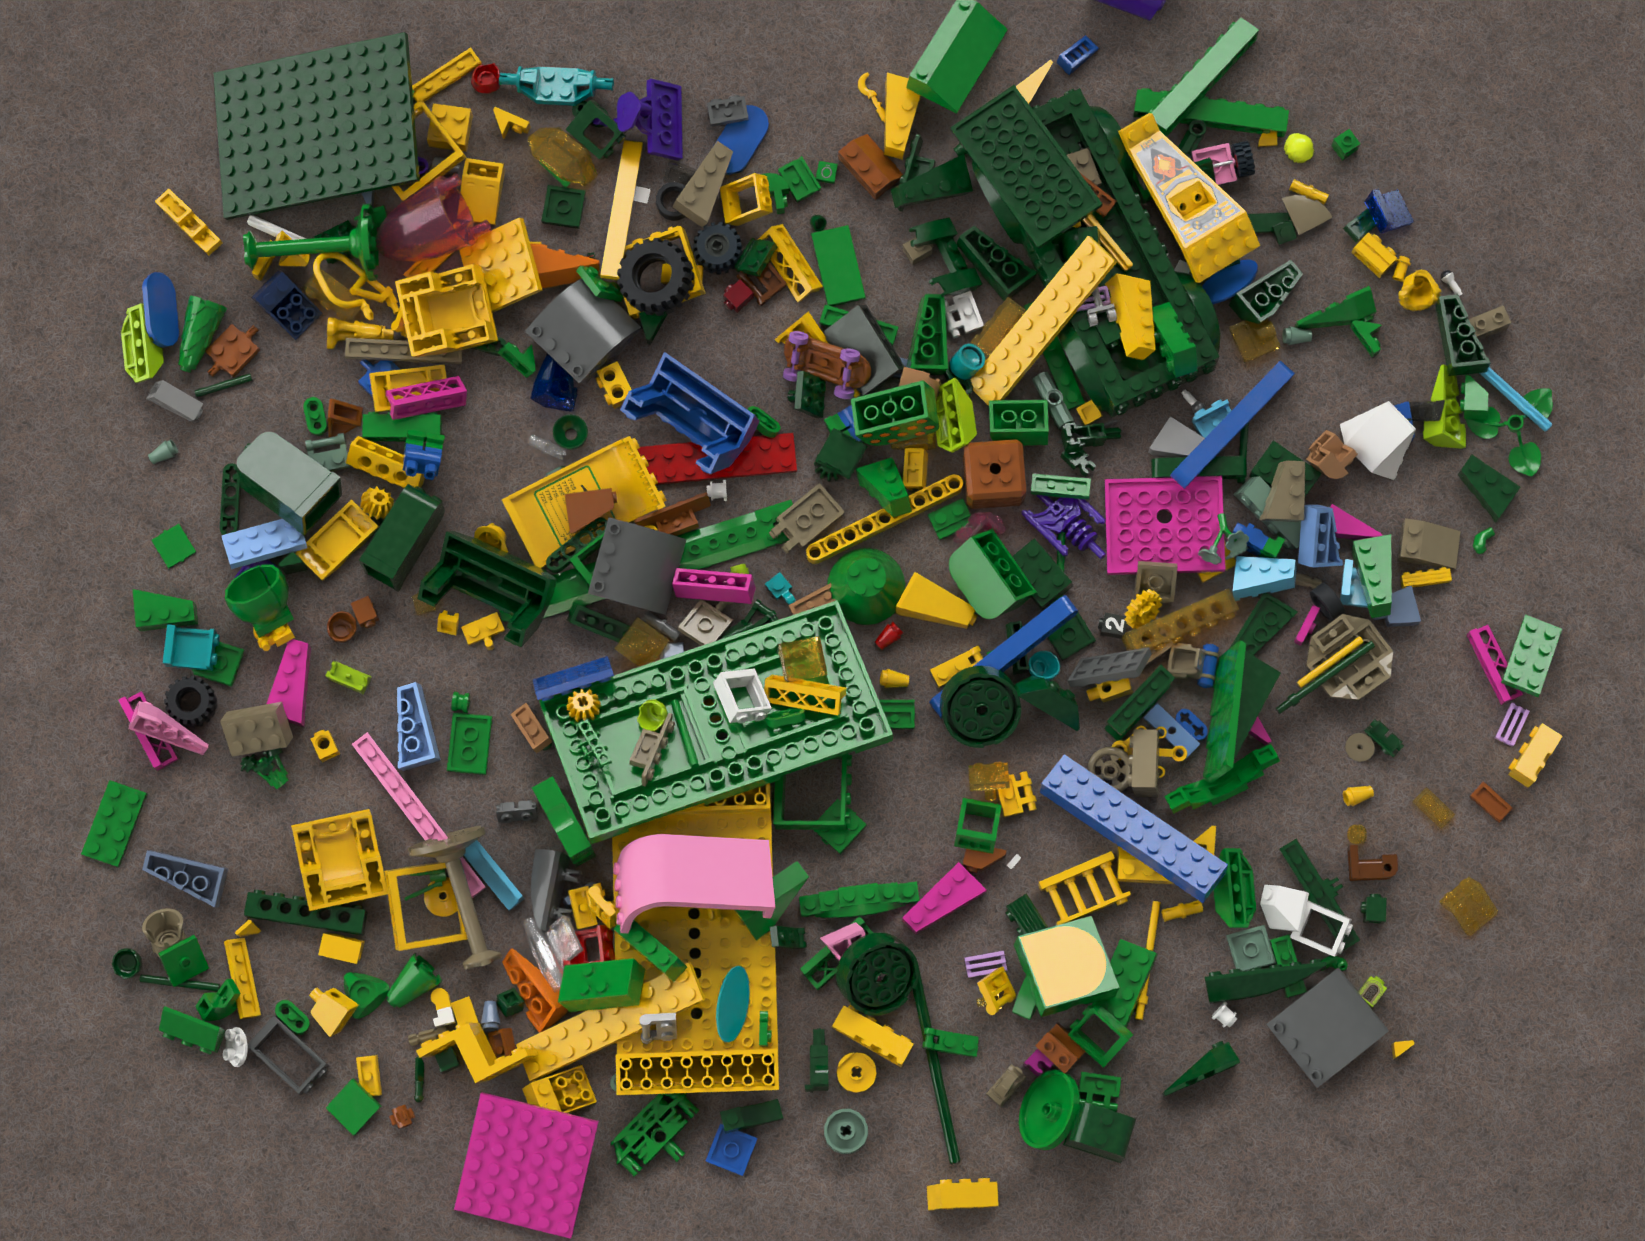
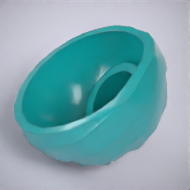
[1028,651,1060,681]

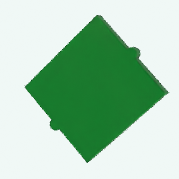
[151,524,196,569]

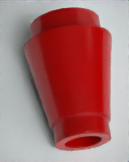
[874,622,903,650]

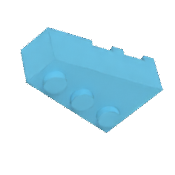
[1233,556,1297,601]

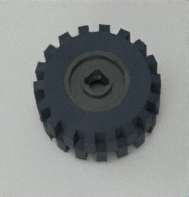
[693,222,743,275]

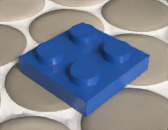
[706,1124,758,1176]

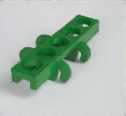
[578,719,612,768]

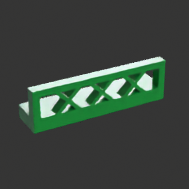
[800,916,873,990]

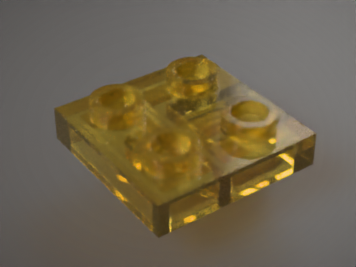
[1229,319,1281,363]

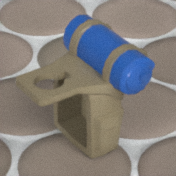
[1168,643,1219,689]

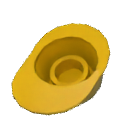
[474,523,508,553]

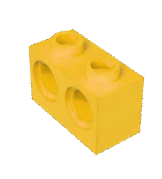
[595,361,632,409]

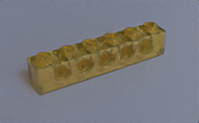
[1121,588,1239,652]

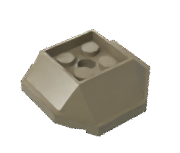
[1306,614,1393,701]

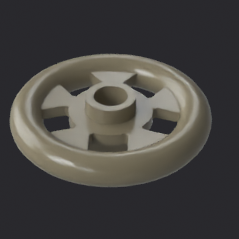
[1087,747,1132,792]

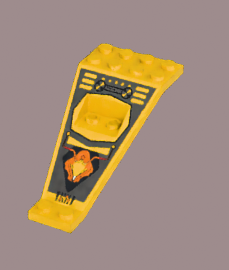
[1118,113,1260,283]

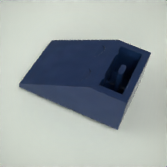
[251,271,322,340]

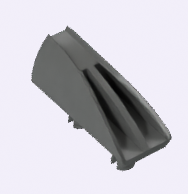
[531,849,582,934]

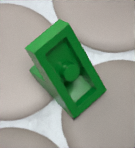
[1350,320,1382,358]
[498,342,536,378]

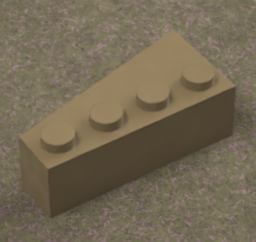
[673,141,733,228]

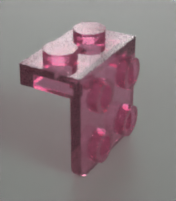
[953,512,1006,543]

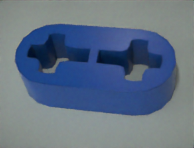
[1175,709,1208,741]

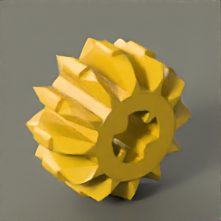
[360,486,394,520]
[567,688,601,722]

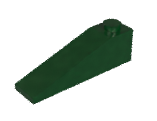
[1061,226,1104,305]

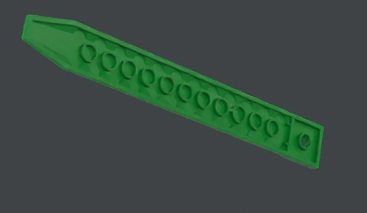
[499,500,793,622]

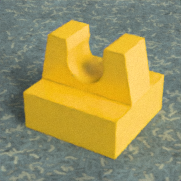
[437,610,459,635]

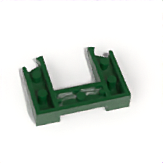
[909,217,983,297]

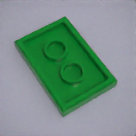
[447,713,493,775]

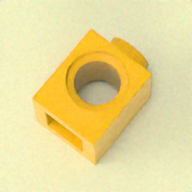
[310,730,340,763]

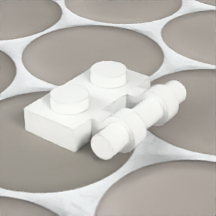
[945,291,984,338]

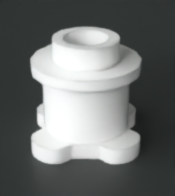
[707,480,727,501]
[1211,1001,1237,1028]

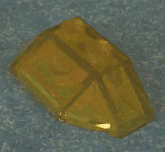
[527,127,597,186]

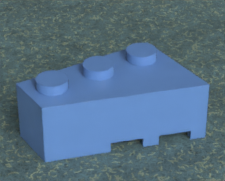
[1298,504,1343,567]

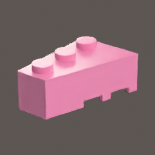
[820,922,881,981]

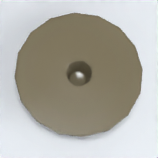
[1345,733,1375,762]

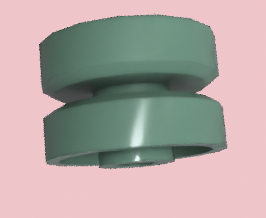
[824,1109,868,1154]

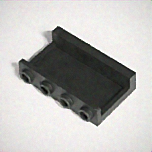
[824,305,905,395]

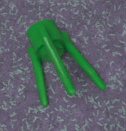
[404,868,447,901]

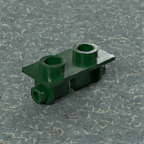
[1364,719,1404,757]

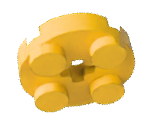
[837,1052,877,1093]

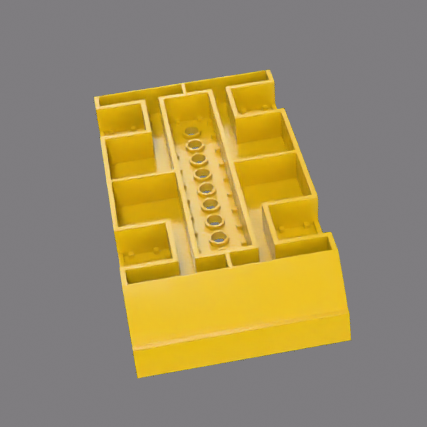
[612,783,779,1095]

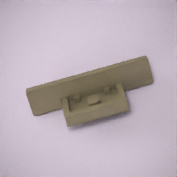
[630,713,675,787]

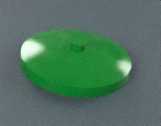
[1019,1070,1080,1150]

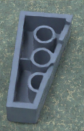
[142,850,228,907]

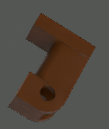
[1347,845,1398,881]

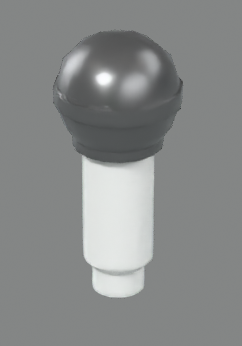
[1181,389,1205,413]

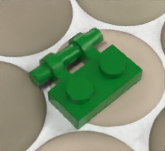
[1079,1072,1121,1112]

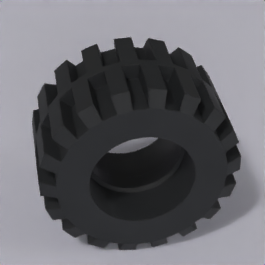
[164,676,217,728]

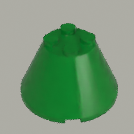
[827,548,905,625]

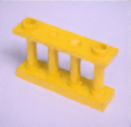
[1038,851,1131,925]

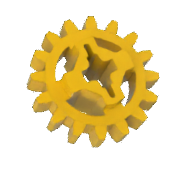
[1124,589,1162,630]

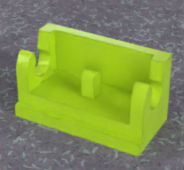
[325,661,372,695]

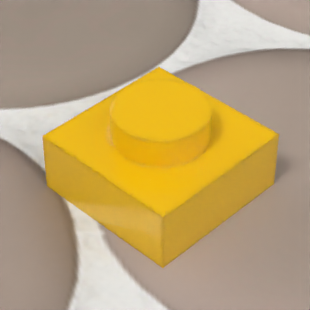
[1076,400,1103,425]

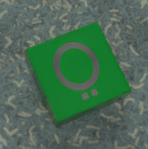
[816,161,838,184]

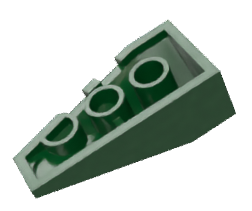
[1229,260,1303,324]
[1162,1041,1240,1097]

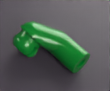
[1473,527,1495,554]
[1321,955,1348,971]

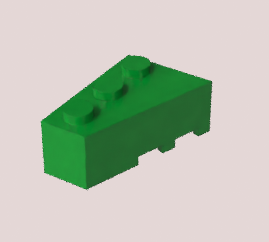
[132,589,198,631]

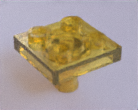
[614,617,670,667]
[968,762,1010,801]

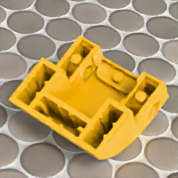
[395,264,498,357]
[291,809,388,911]

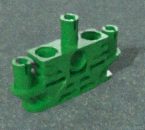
[610,1093,700,1177]

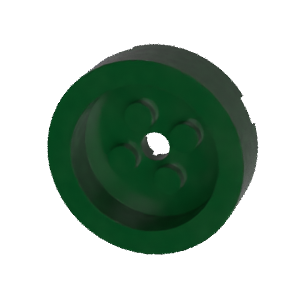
[940,666,1021,748]
[836,933,919,1016]

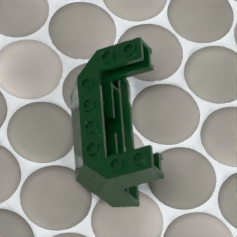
[417,531,557,647]

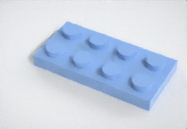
[221,519,307,569]

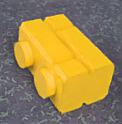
[1351,233,1397,278]

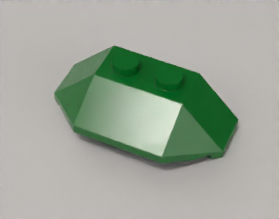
[1214,848,1256,928]

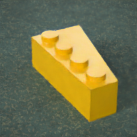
[832,1005,914,1067]

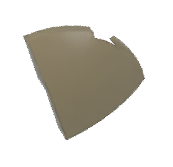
[1282,195,1332,235]

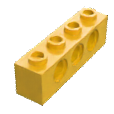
[346,436,425,488]

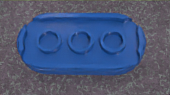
[714,105,769,175]
[142,272,179,348]

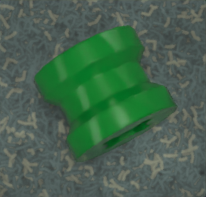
[451,692,470,713]

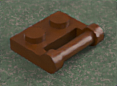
[736,262,787,306]

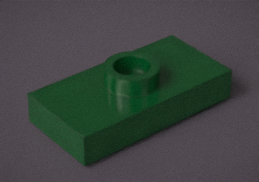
[1343,206,1384,242]

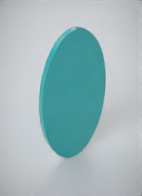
[716,966,750,1042]

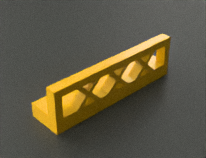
[757,224,823,302]
[764,674,847,715]

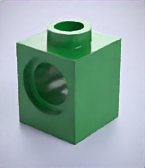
[1331,129,1361,161]

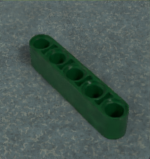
[1151,456,1247,480]

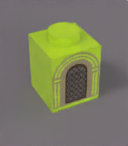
[1358,976,1387,1008]

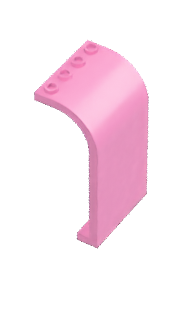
[613,834,775,934]

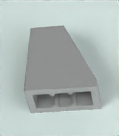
[146,380,203,421]
[1148,417,1205,458]

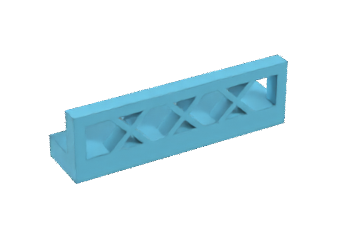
[464,840,525,911]

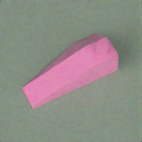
[128,701,209,755]

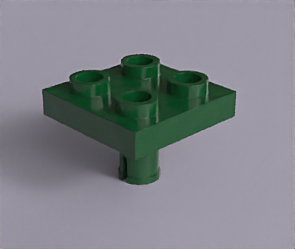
[788,371,826,418]

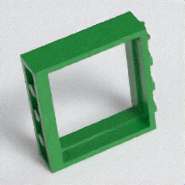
[773,753,852,830]

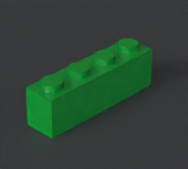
[362,412,442,442]
[614,920,687,982]

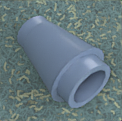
[481,1001,501,1031]

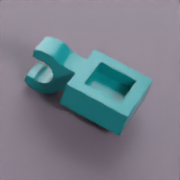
[765,572,796,605]

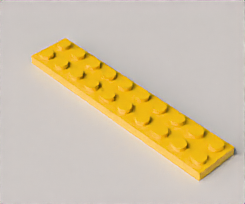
[970,236,1117,406]
[516,963,705,1082]

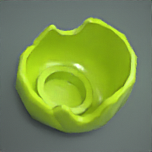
[637,699,668,732]

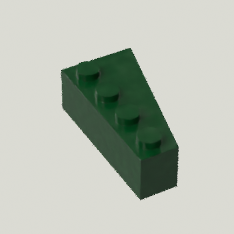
[957,226,1038,302]
[1435,294,1491,376]

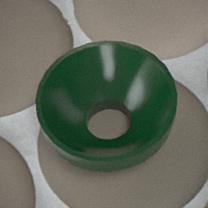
[553,414,588,450]

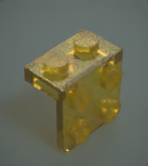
[778,636,828,683]
[1439,877,1498,936]

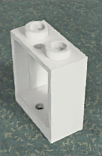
[713,668,771,723]
[1290,900,1353,957]

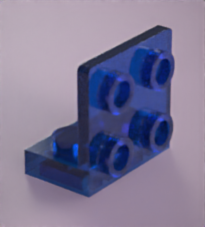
[1364,188,1414,234]

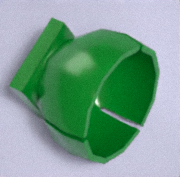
[225,565,294,638]

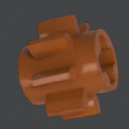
[389,1105,415,1129]

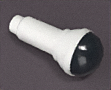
[1441,270,1462,296]

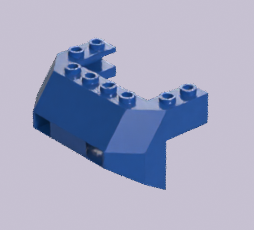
[620,352,760,474]

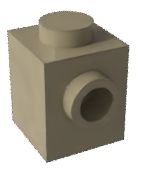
[903,237,934,266]

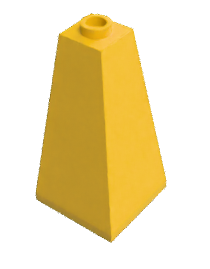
[896,572,978,629]

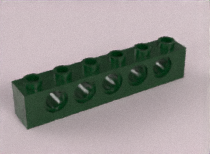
[244,889,368,936]

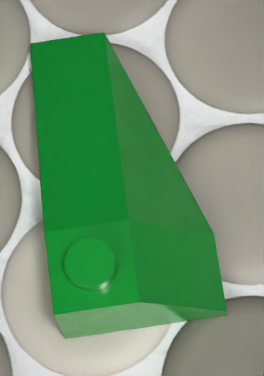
[1295,286,1377,329]
[734,861,809,941]

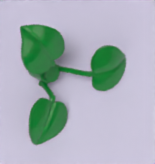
[1465,388,1553,477]

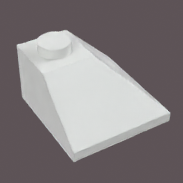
[1260,885,1309,932]

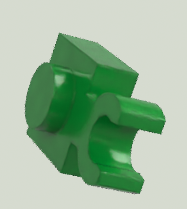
[354,205,390,228]
[759,1011,772,1047]

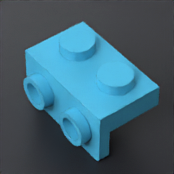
[1192,399,1231,438]

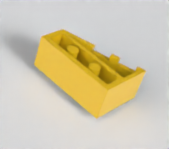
[927,1178,999,1210]

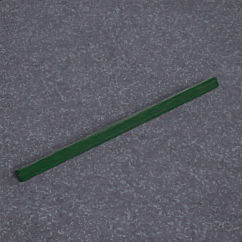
[913,970,960,1164]

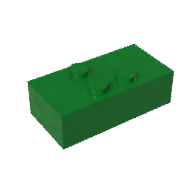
[558,958,645,1012]

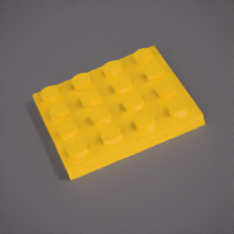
[458,218,543,313]

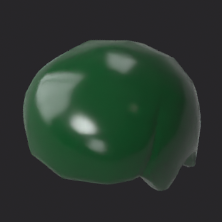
[112,948,143,979]

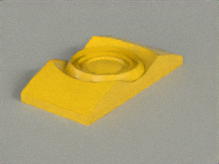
[369,364,447,412]
[295,499,379,581]

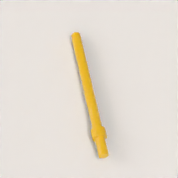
[1135,901,1161,1020]

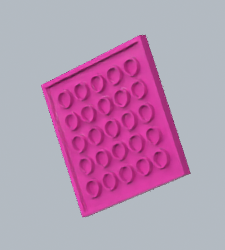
[454,1092,599,1239]

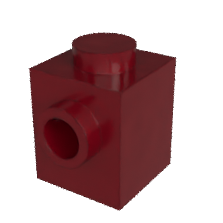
[723,279,754,313]

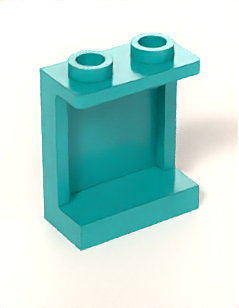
[163,624,220,671]

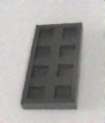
[1068,647,1152,687]

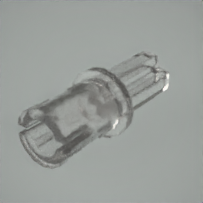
[528,434,566,459]

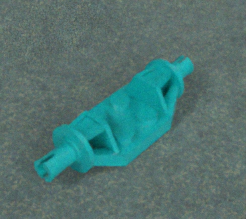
[499,66,614,106]

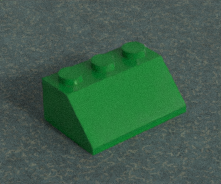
[159,1006,226,1055]

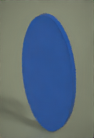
[1202,260,1258,304]

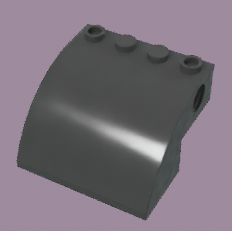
[525,278,643,384]
[588,517,687,615]
[1266,968,1389,1088]

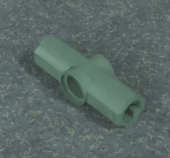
[1032,372,1074,430]

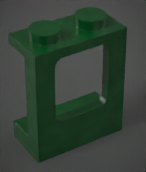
[565,100,627,160]

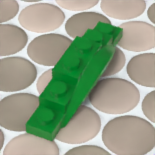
[1164,744,1280,814]
[799,882,920,918]

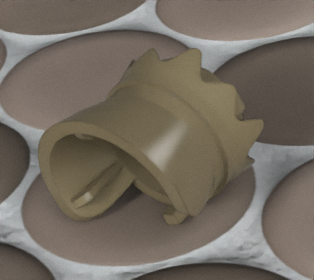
[142,909,187,956]

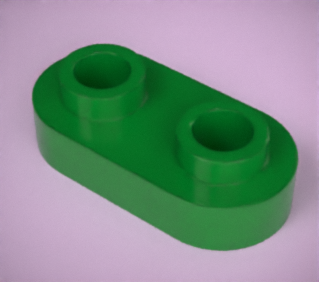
[303,397,328,436]
[748,406,780,438]
[766,708,806,729]
[275,1000,310,1035]

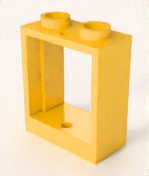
[720,173,773,226]

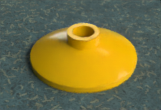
[424,877,458,917]

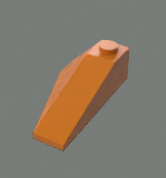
[502,948,568,1033]

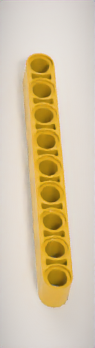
[806,474,963,564]

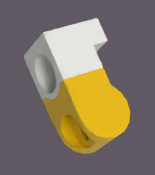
[431,988,456,1028]

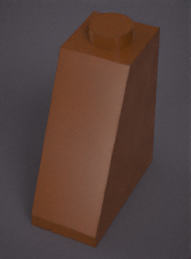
[565,488,617,533]

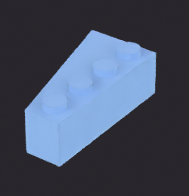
[397,682,441,771]

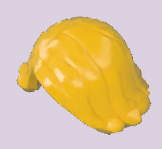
[1398,269,1442,312]

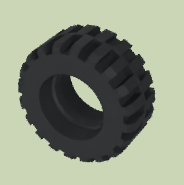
[617,238,695,316]

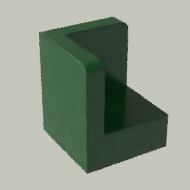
[434,1046,461,1074]

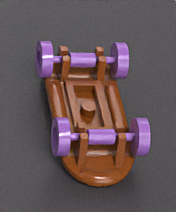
[783,331,871,399]

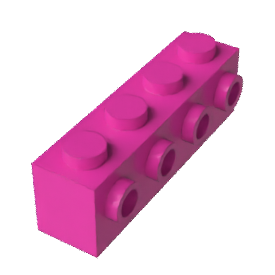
[672,568,756,604]

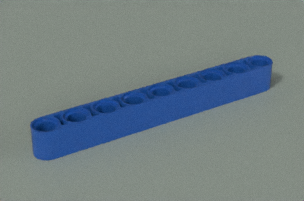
[1170,360,1295,489]
[929,595,1078,719]

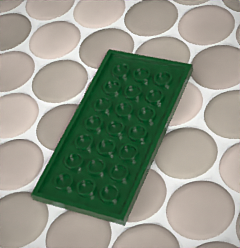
[950,85,1103,249]

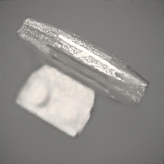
[523,916,583,993]

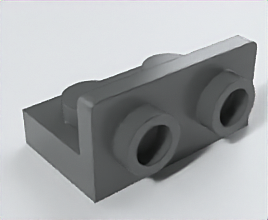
[707,95,749,127]

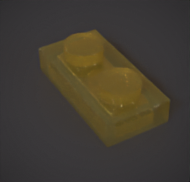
[1412,787,1455,829]

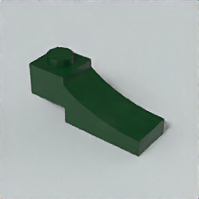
[720,1099,783,1134]

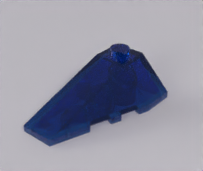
[530,353,577,412]

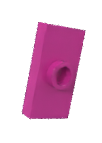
[1294,605,1320,646]

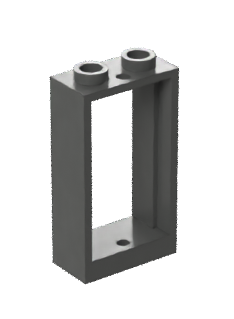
[248,1016,329,1095]

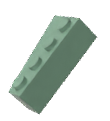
[1233,476,1301,549]

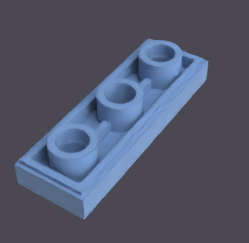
[1144,703,1200,759]

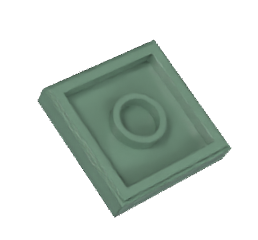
[1226,925,1276,972]

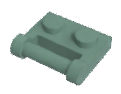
[305,433,350,471]

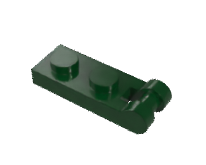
[770,926,807,949]

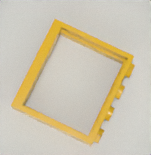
[392,101,467,205]
[623,226,706,319]
[384,862,468,951]

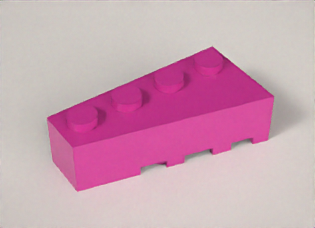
[902,862,987,934]

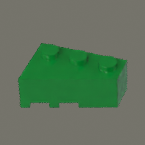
[856,457,912,518]

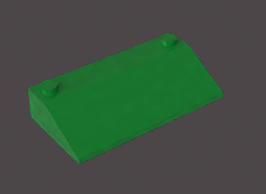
[906,0,1008,114]

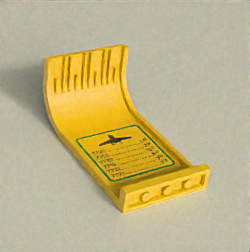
[501,436,667,568]

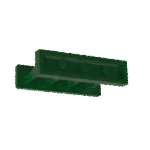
[1104,665,1175,741]

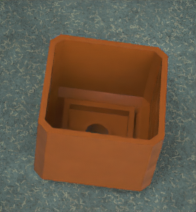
[963,440,1026,509]

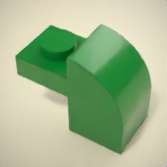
[761,173,789,214]
[195,979,241,1021]

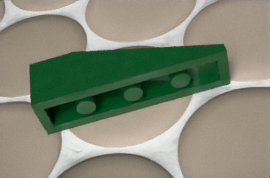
[566,602,648,651]

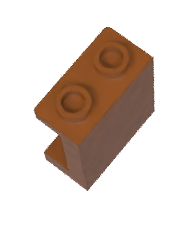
[1035,1022,1086,1073]

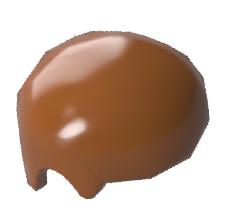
[327,611,357,643]

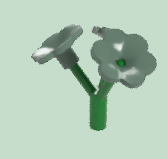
[1198,513,1249,565]

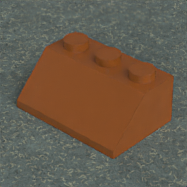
[838,134,903,200]

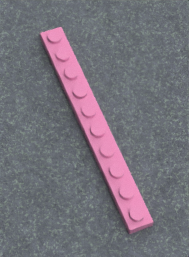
[352,732,486,898]

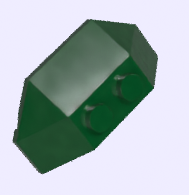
[1014,676,1080,731]

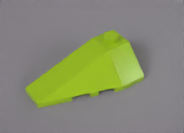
[1423,364,1466,449]

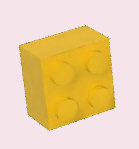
[427,103,473,152]

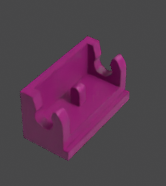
[1022,1049,1054,1076]

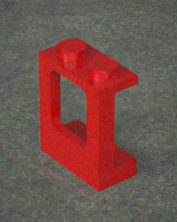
[560,925,615,967]

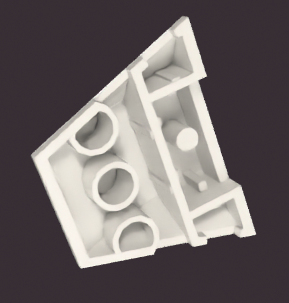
[1340,401,1416,480]

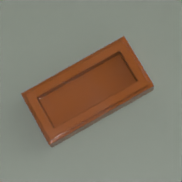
[1469,782,1513,823]

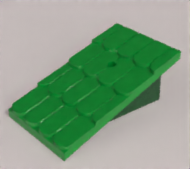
[1203,640,1281,784]

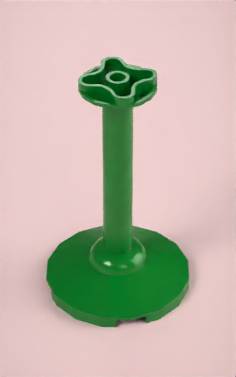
[243,203,379,281]

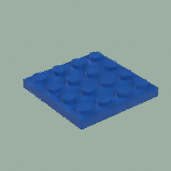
[533,656,614,701]

